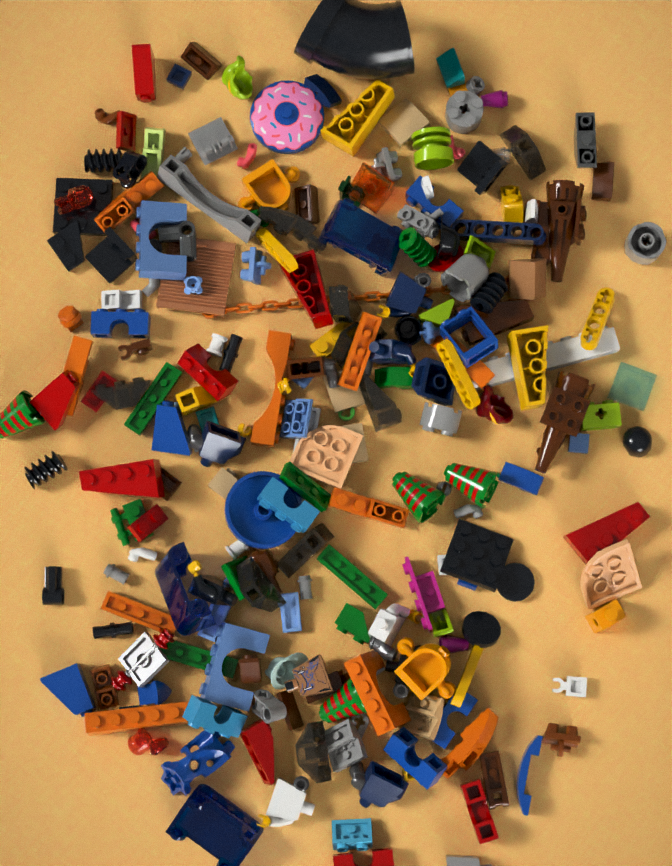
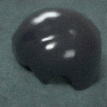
[394,316,423,345]
[622,426,652,457]

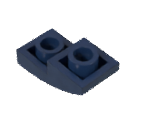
[304,74,342,108]

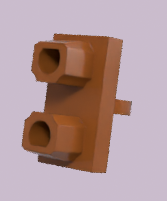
[542,723,581,757]

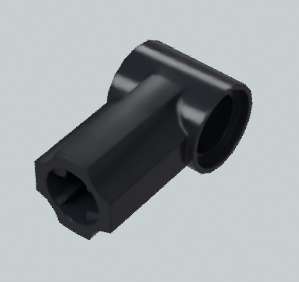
[42,566,64,605]

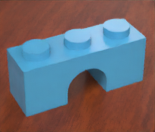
[257,477,320,533]
[182,695,248,738]

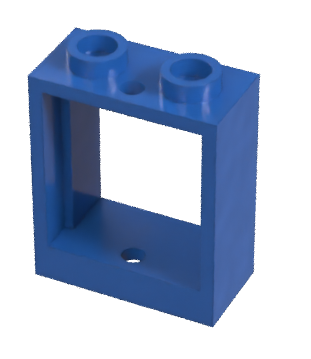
[439,306,498,369]

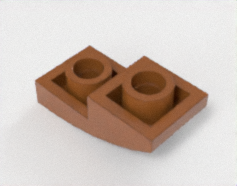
[90,664,119,710]

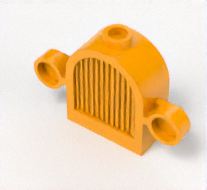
[238,159,300,214]
[394,637,456,701]

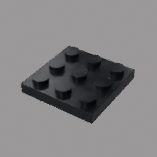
[53,178,113,236]
[440,519,514,592]

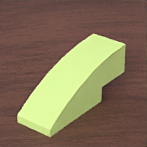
[141,127,166,182]

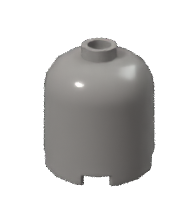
[441,254,489,302]

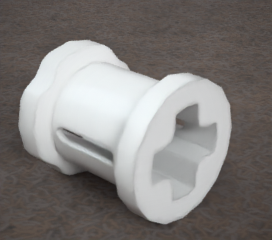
[206,333,228,357]
[225,540,250,560]

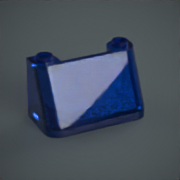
[317,198,403,277]
[155,542,216,636]
[166,784,264,866]

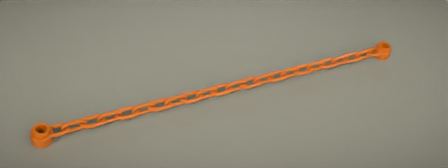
[202,275,509,319]

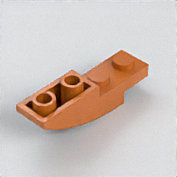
[94,171,164,233]
[328,487,409,528]
[441,708,499,779]

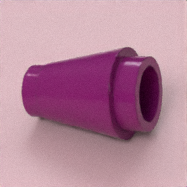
[481,90,508,108]
[439,635,469,653]

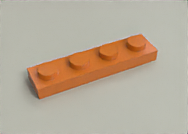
[337,312,383,391]
[101,591,181,635]

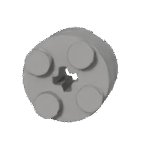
[445,90,484,134]
[624,222,666,265]
[419,402,462,437]

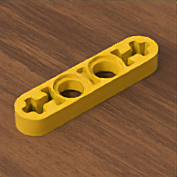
[255,227,298,273]
[580,287,615,350]
[436,339,480,409]
[450,645,484,708]

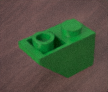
[335,603,370,645]

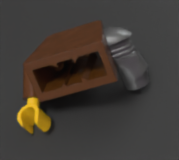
[277,355,340,394]

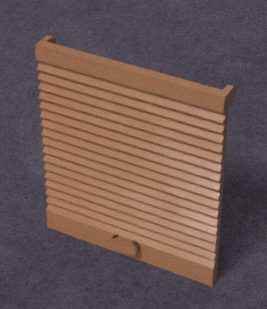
[156,238,236,317]

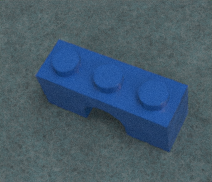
[405,176,464,230]
[90,309,151,339]
[432,693,478,749]
[383,727,448,790]

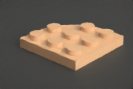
[290,425,363,489]
[580,539,642,610]

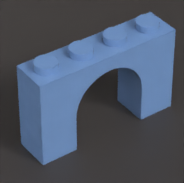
[135,200,187,281]
[199,622,270,712]

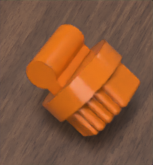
[58,305,84,332]

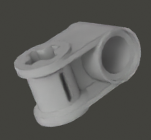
[252,689,287,723]

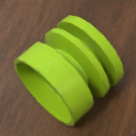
[411,126,454,170]

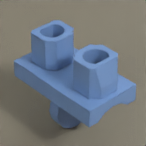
[240,247,272,285]

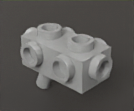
[397,204,444,240]

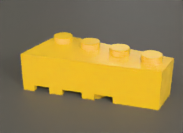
[320,79,395,157]
[506,325,548,411]

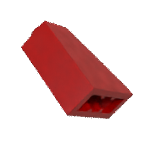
[132,44,156,103]
[30,369,80,430]

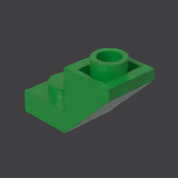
[375,367,413,390]

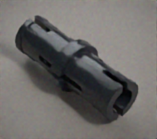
[219,334,243,373]
[93,621,134,639]

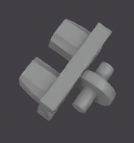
[370,147,402,186]

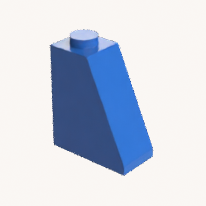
[152,400,193,456]
[40,663,96,717]

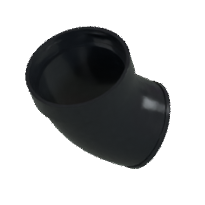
[294,0,415,79]

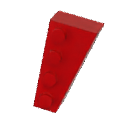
[278,249,334,329]
[79,459,165,498]
[563,502,651,565]

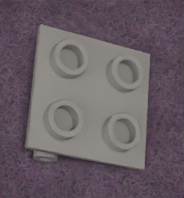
[188,117,238,165]

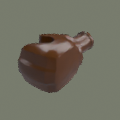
[246,549,283,597]

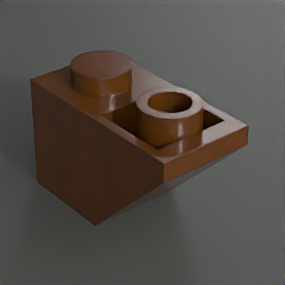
[239,654,262,684]

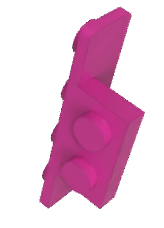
[402,557,445,634]

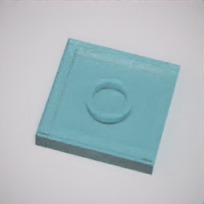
[607,362,657,411]

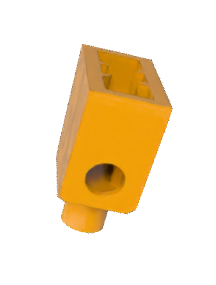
[584,598,627,633]

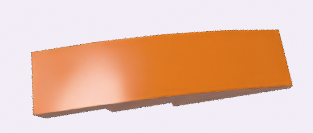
[63,336,93,417]

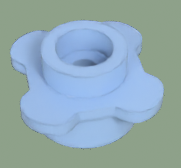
[184,276,203,295]

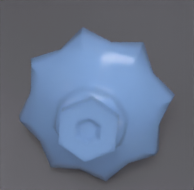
[419,321,440,344]

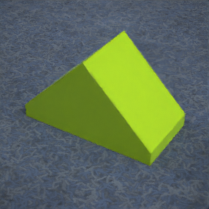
[464,235,496,269]
[418,298,455,327]
[428,608,454,638]

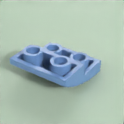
[280,398,313,439]

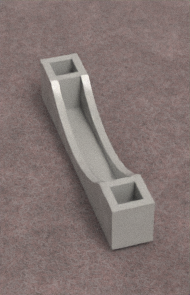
[157,155,262,243]

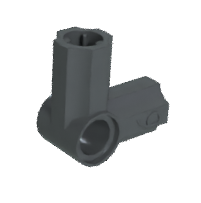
[158,221,197,262]

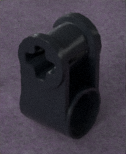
[113,151,147,189]

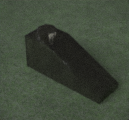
[359,373,402,432]
[278,523,335,578]

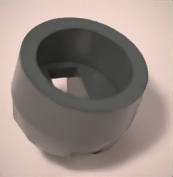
[436,481,452,497]

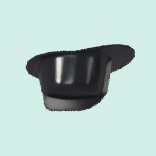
[436,214,460,260]

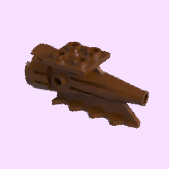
[531,180,587,282]
[535,371,595,474]

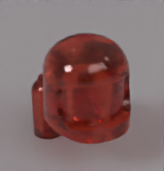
[54,185,93,215]
[127,728,169,755]

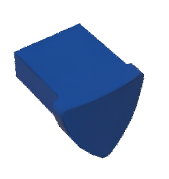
[137,681,172,705]

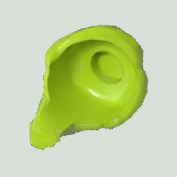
[222,55,253,100]

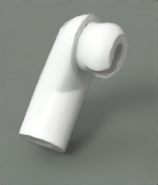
[128,547,157,562]

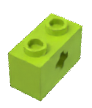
[580,400,622,431]

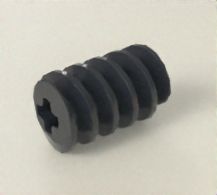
[84,148,123,173]
[470,272,508,314]
[24,451,68,489]

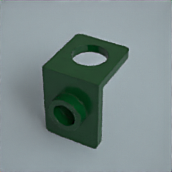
[338,175,367,208]

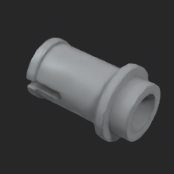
[175,147,193,163]
[103,563,130,585]
[297,575,313,600]

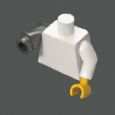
[368,603,423,662]
[257,776,315,828]

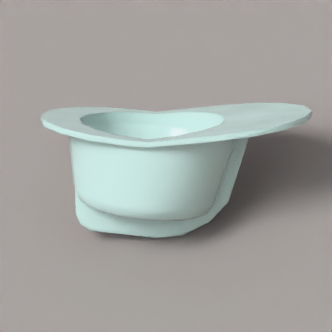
[265,652,308,690]

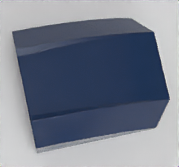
[411,357,455,406]

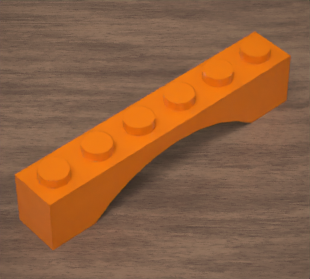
[251,330,295,448]
[85,701,189,736]

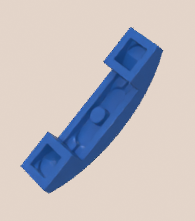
[516,735,543,816]

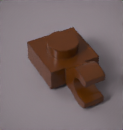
[118,339,153,361]

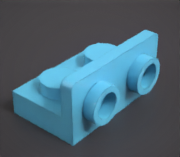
[332,818,373,852]

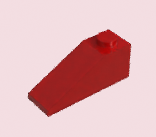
[240,720,275,785]

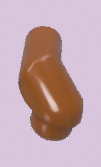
[95,108,120,125]

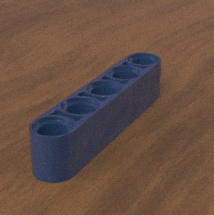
[452,219,546,245]

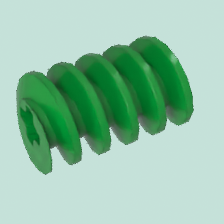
[399,227,437,267]

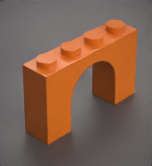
[344,650,411,736]

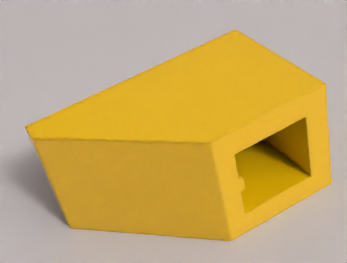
[500,185,523,223]
[175,386,219,416]

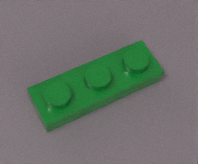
[279,461,331,512]

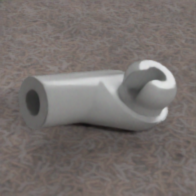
[142,278,160,297]
[454,504,483,519]

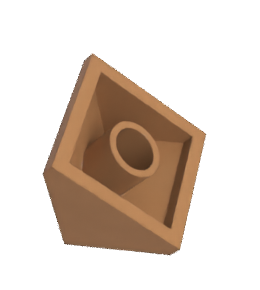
[509,258,546,300]

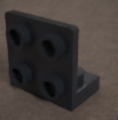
[457,141,508,195]
[85,227,138,283]

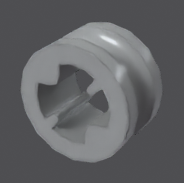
[466,76,485,95]

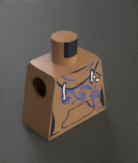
[284,654,334,697]

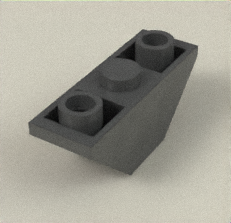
[574,112,597,168]

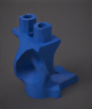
[161,730,235,796]

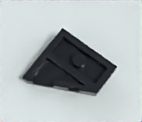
[47,220,85,272]

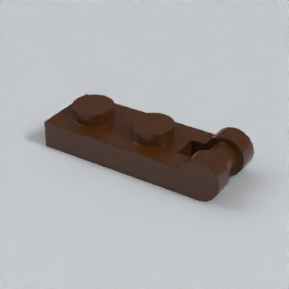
[479,751,509,810]

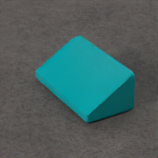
[436,48,465,89]

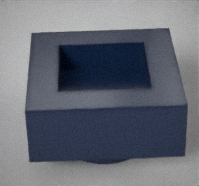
[166,64,192,90]

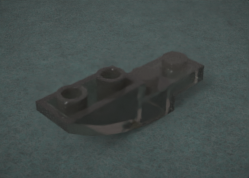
[257,206,327,254]

